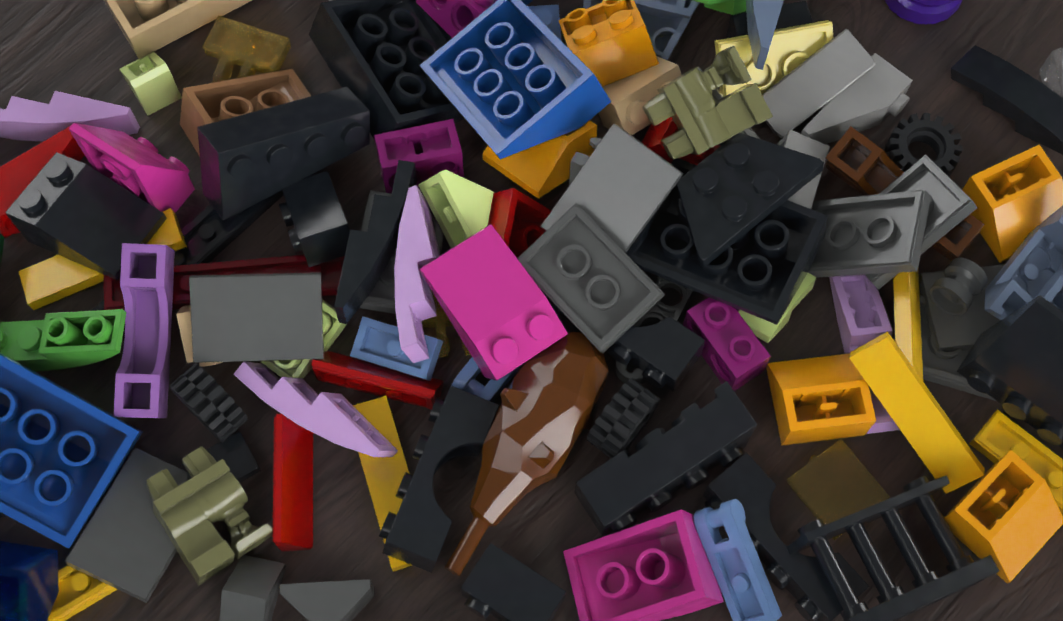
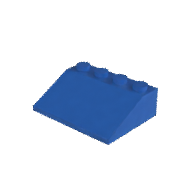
[420,0,611,159]
[0,353,143,549]

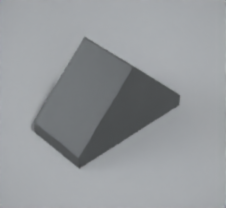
[220,555,286,621]
[280,579,375,621]

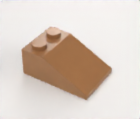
[180,69,311,156]

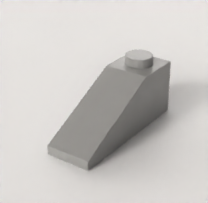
[801,53,913,144]

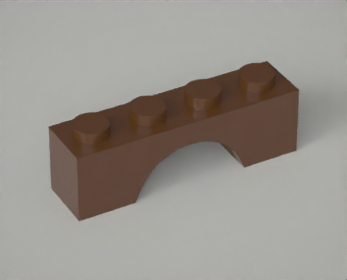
[825,126,985,261]

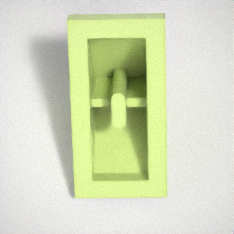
[120,52,182,116]
[418,169,494,249]

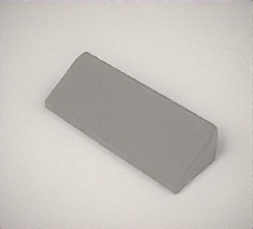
[762,29,876,138]

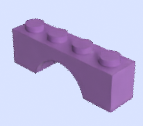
[114,243,175,418]

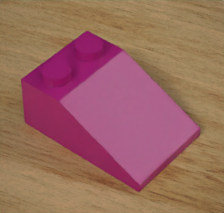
[69,122,195,213]
[419,225,568,381]
[563,509,724,621]

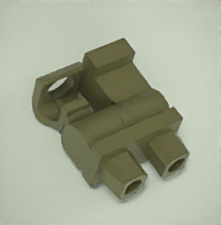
[643,46,773,160]
[146,446,273,586]

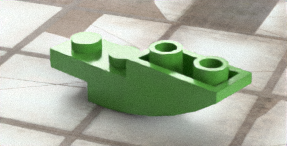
[0,309,126,371]

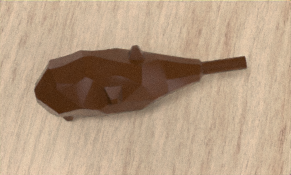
[445,332,608,576]

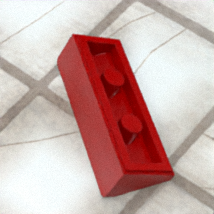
[311,351,443,409]
[273,414,313,551]

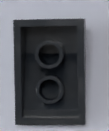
[5,152,167,280]

